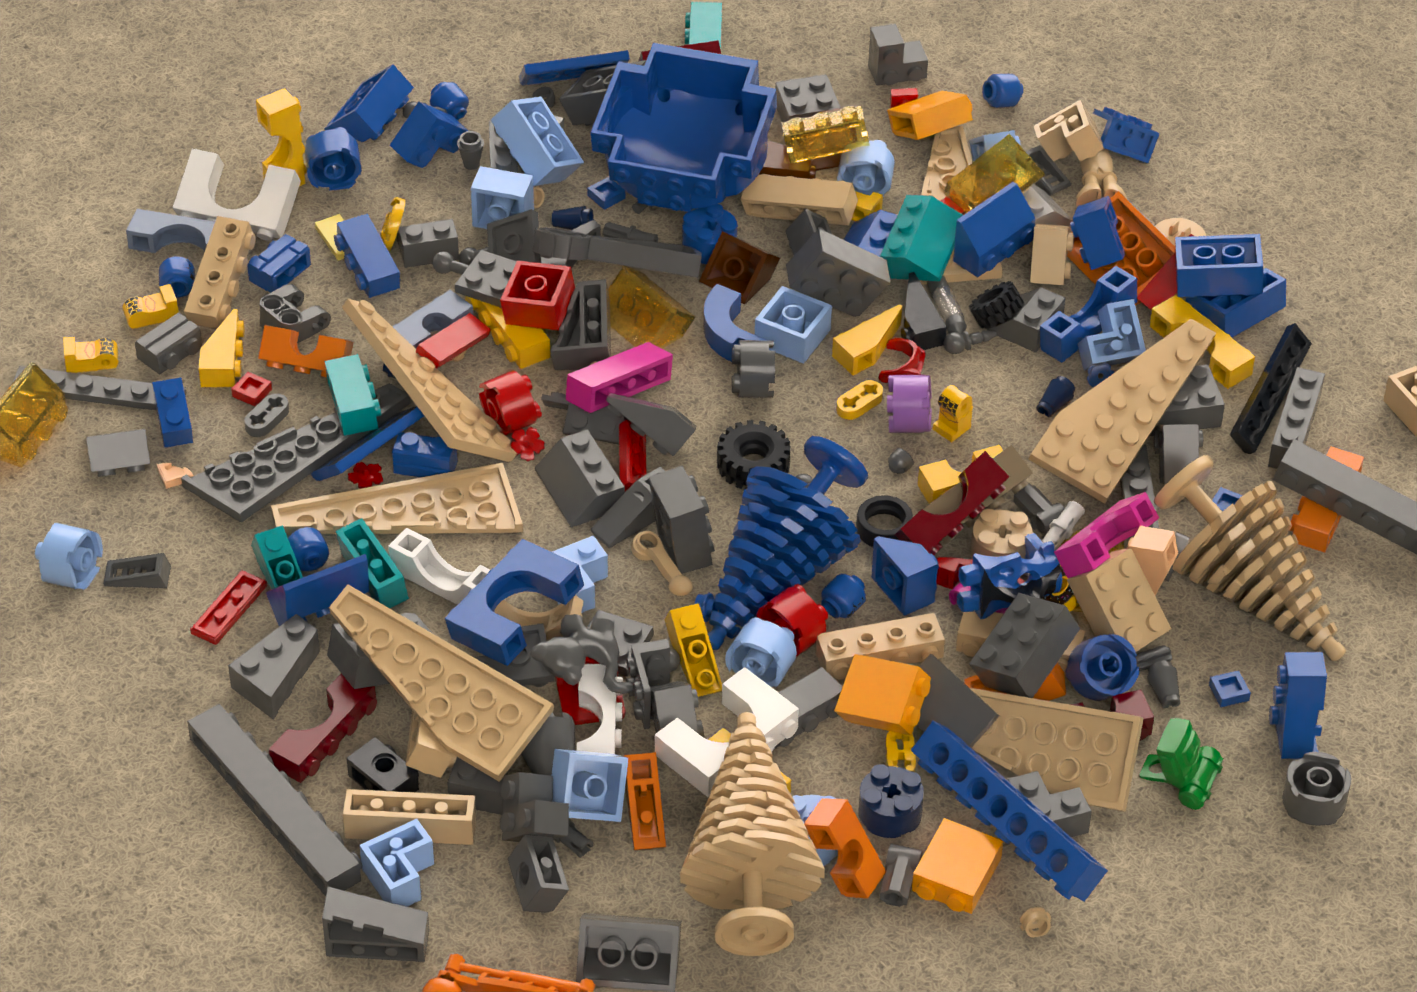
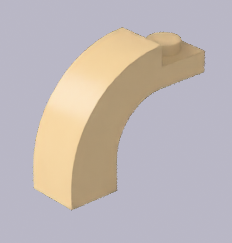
[494,595,584,641]

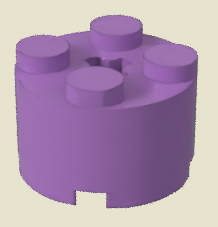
[887,375,932,433]

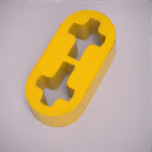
[836,380,883,420]
[885,731,916,772]

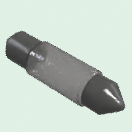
[927,275,967,334]

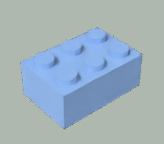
[491,97,584,186]

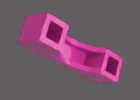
[1054,492,1159,578]

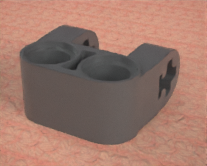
[260,284,331,343]

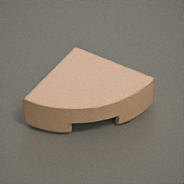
[156,463,194,489]

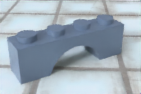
[126,209,215,253]

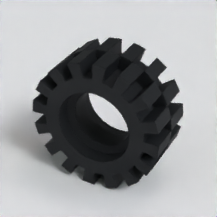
[969,281,1024,329]

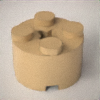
[971,509,1033,560]

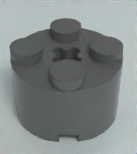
[732,340,775,398]
[1282,752,1351,826]

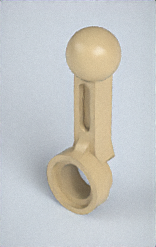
[631,531,693,596]

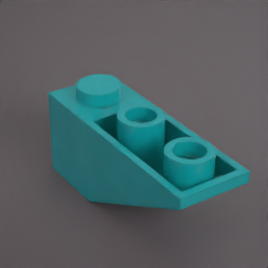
[251,525,303,589]

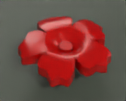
[511,427,545,462]
[348,462,383,489]

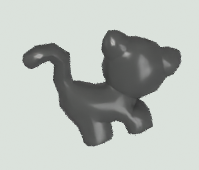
[530,614,634,694]

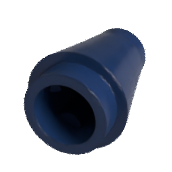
[552,206,594,230]
[1036,376,1075,417]

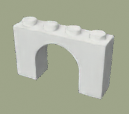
[173,149,301,241]
[655,667,799,797]

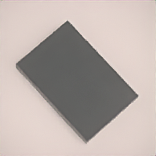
[917,654,1000,748]

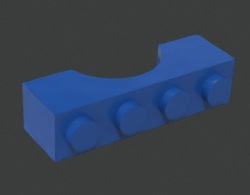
[1040,266,1137,363]

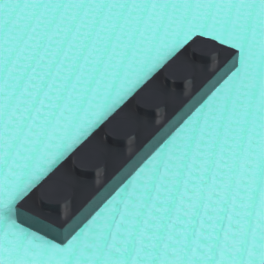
[1230,323,1312,454]

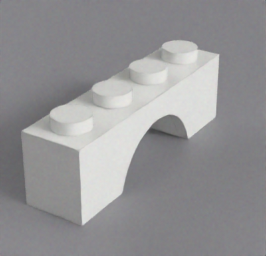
[388,528,506,605]
[576,664,623,756]

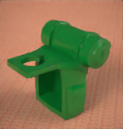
[1139,718,1224,810]

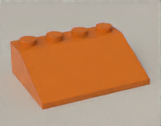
[1067,191,1175,305]

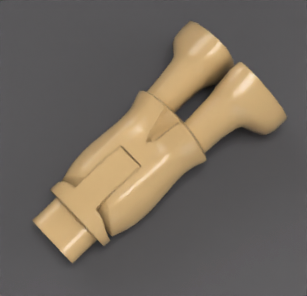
[1076,148,1127,207]

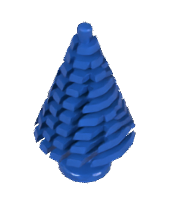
[708,436,868,651]

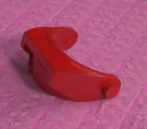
[878,338,926,383]

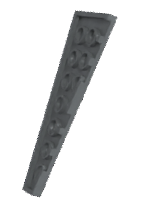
[181,383,411,522]

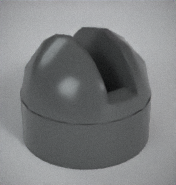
[533,87,555,108]
[888,448,914,474]

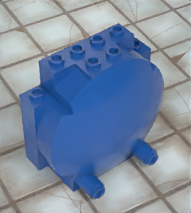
[590,43,777,212]

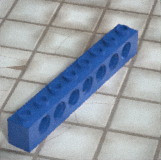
[911,720,1108,902]

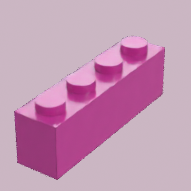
[566,342,673,413]

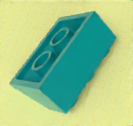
[880,195,963,281]

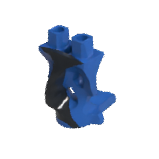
[957,533,1062,619]

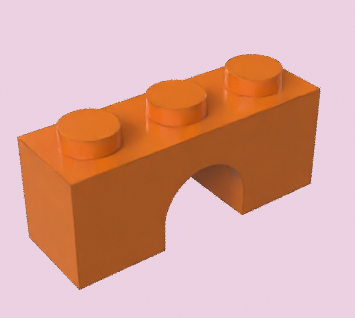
[258,325,354,378]
[804,798,886,898]

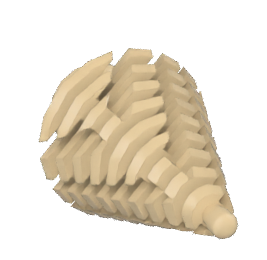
[1154,455,1346,661]
[680,712,825,956]

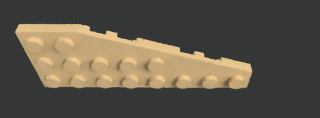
[1029,319,1216,504]

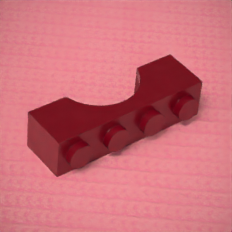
[895,451,1009,555]
[269,673,377,783]

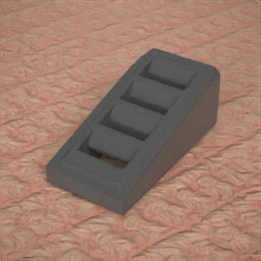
[1019,145,1072,196]
[103,553,171,588]

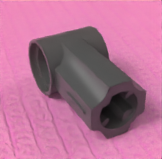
[1013,483,1065,539]
[880,844,923,907]

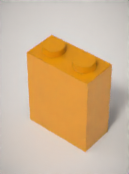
[887,90,973,140]
[834,654,931,736]
[912,818,1003,914]

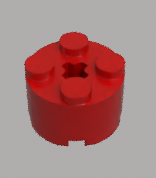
[479,370,542,436]
[757,584,828,657]

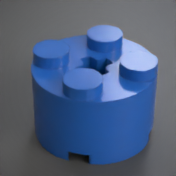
[305,127,362,191]
[682,204,738,264]
[1065,634,1139,701]

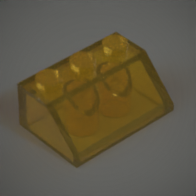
[782,105,870,164]
[944,134,1045,214]
[608,265,696,348]
[0,362,68,468]

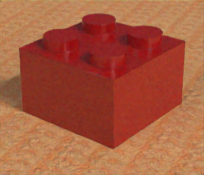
[500,260,575,331]

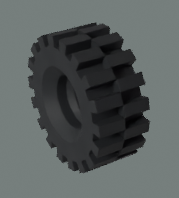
[717,420,791,489]

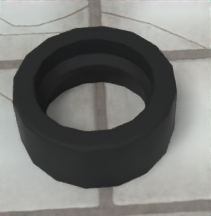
[856,495,913,547]

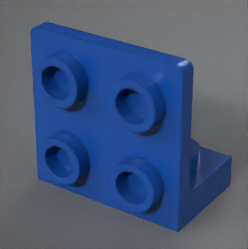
[1093,107,1160,163]

